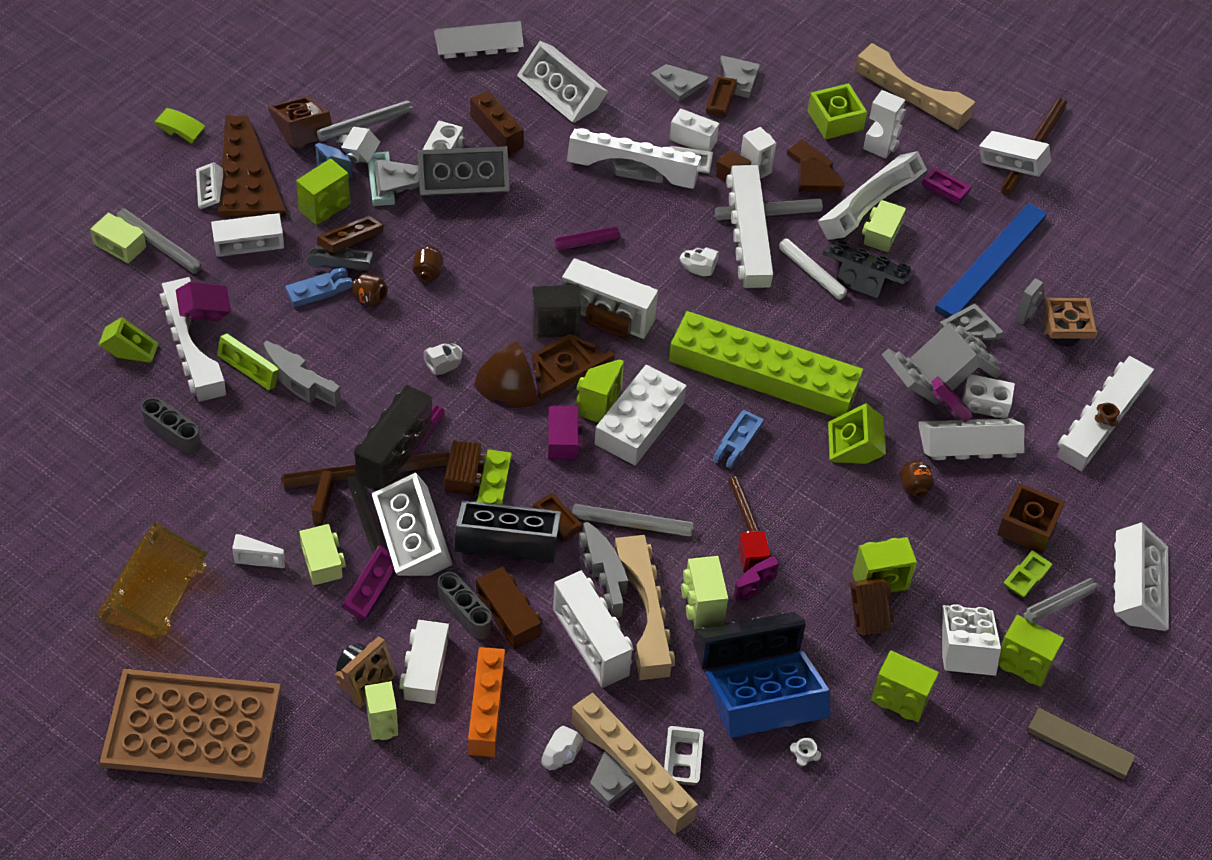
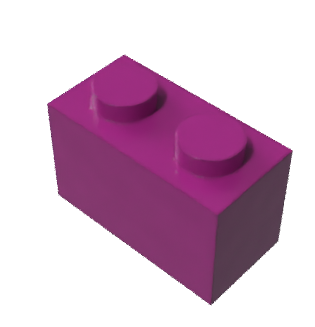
[175,282,231,322]
[548,406,583,459]

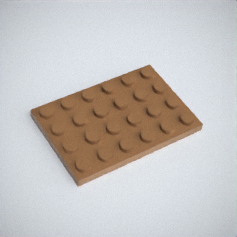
[100,669,281,783]

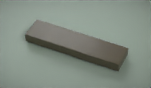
[1027,708,1135,780]

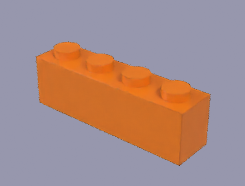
[468,647,505,757]

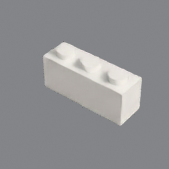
[979,131,1051,177]
[211,213,284,257]
[400,620,449,704]

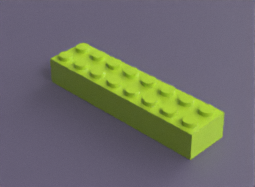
[669,311,863,417]

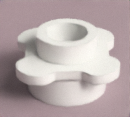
[790,738,821,766]

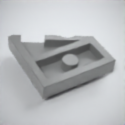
[720,55,760,98]
[650,64,709,102]
[609,158,663,183]
[374,159,419,197]
[1015,278,1045,326]
[939,303,1003,340]
[590,751,637,806]

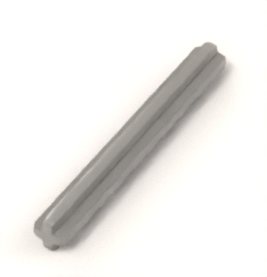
[317,101,412,141]
[715,199,823,220]
[116,209,202,274]
[572,504,694,537]
[1024,578,1098,623]

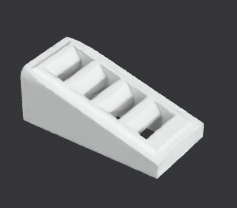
[196,162,223,209]
[232,534,285,568]

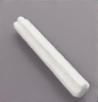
[779,238,847,300]

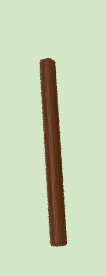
[1000,97,1067,196]
[281,451,450,488]

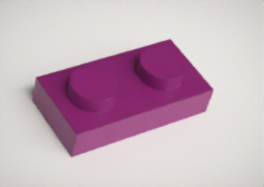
[922,167,971,205]
[931,376,973,422]

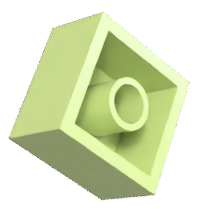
[681,556,728,629]

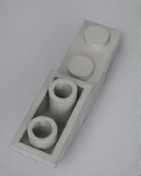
[264,340,341,407]
[579,522,628,618]

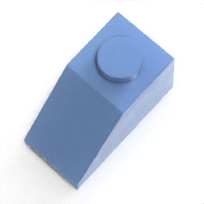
[315,143,353,178]

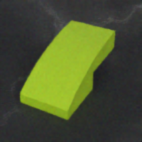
[154,108,205,144]
[1003,550,1053,599]

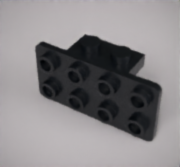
[822,240,916,298]

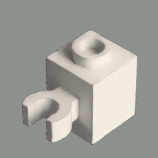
[336,127,380,163]

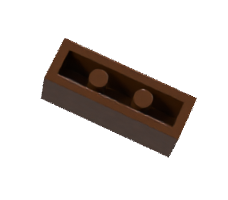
[470,90,524,155]
[476,566,543,649]

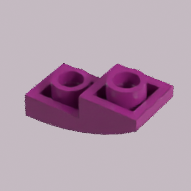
[734,556,779,601]

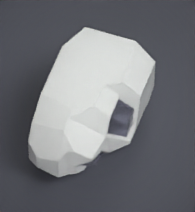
[680,247,719,276]
[424,343,462,375]
[541,726,583,770]

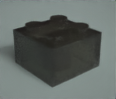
[532,285,581,338]

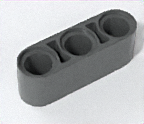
[141,398,201,454]
[438,572,492,639]

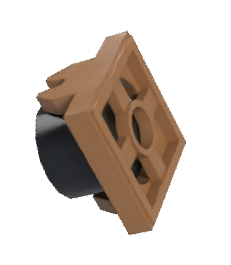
[1042,298,1097,346]
[334,636,397,708]

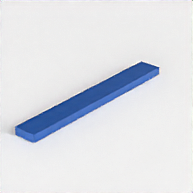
[935,203,1047,318]

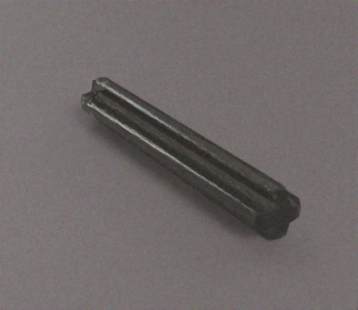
[347,474,386,554]

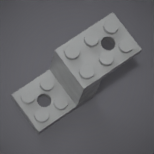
[882,322,1003,405]

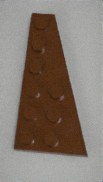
[218,115,286,217]

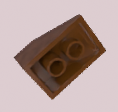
[268,96,332,148]

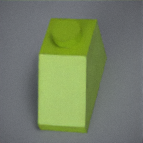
[98,317,159,363]

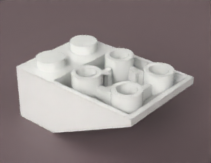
[942,605,1001,676]

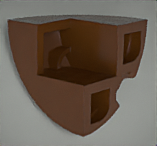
[474,341,537,408]

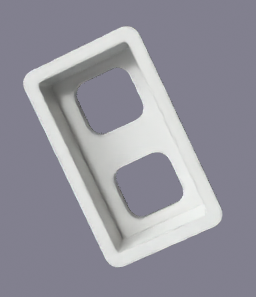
[664,726,704,786]

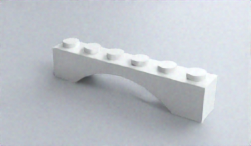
[567,129,701,189]
[818,151,927,240]
[159,277,226,402]

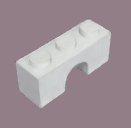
[863,90,906,159]

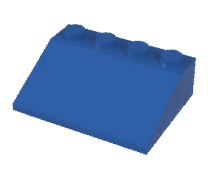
[706,651,831,738]

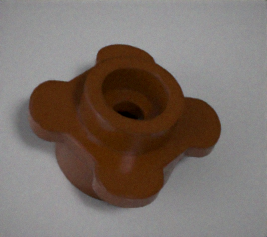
[1094,403,1120,427]

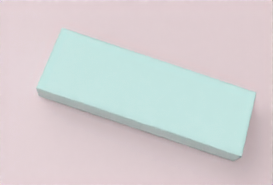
[368,152,395,206]

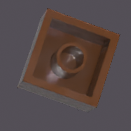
[997,483,1065,554]

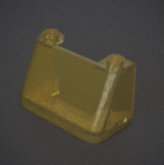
[95,521,208,639]

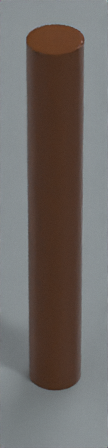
[728,476,759,532]

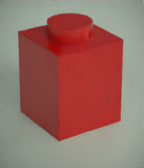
[738,531,770,572]

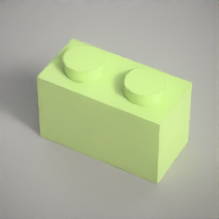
[862,200,906,252]
[90,212,146,264]
[299,524,346,585]
[365,682,398,740]

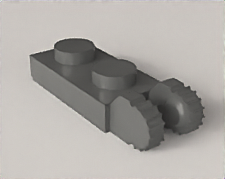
[306,246,373,271]

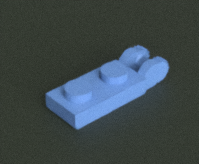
[285,267,353,307]
[713,409,764,469]

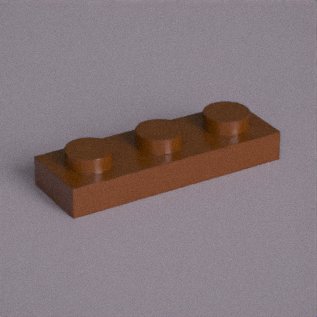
[317,216,384,253]

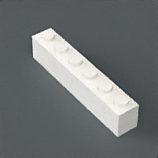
[726,165,773,288]
[1057,356,1154,472]

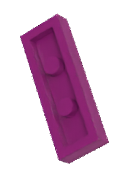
[341,546,395,621]

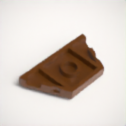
[532,334,615,400]

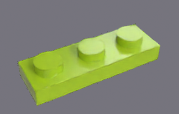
[217,334,279,391]
[477,450,512,505]

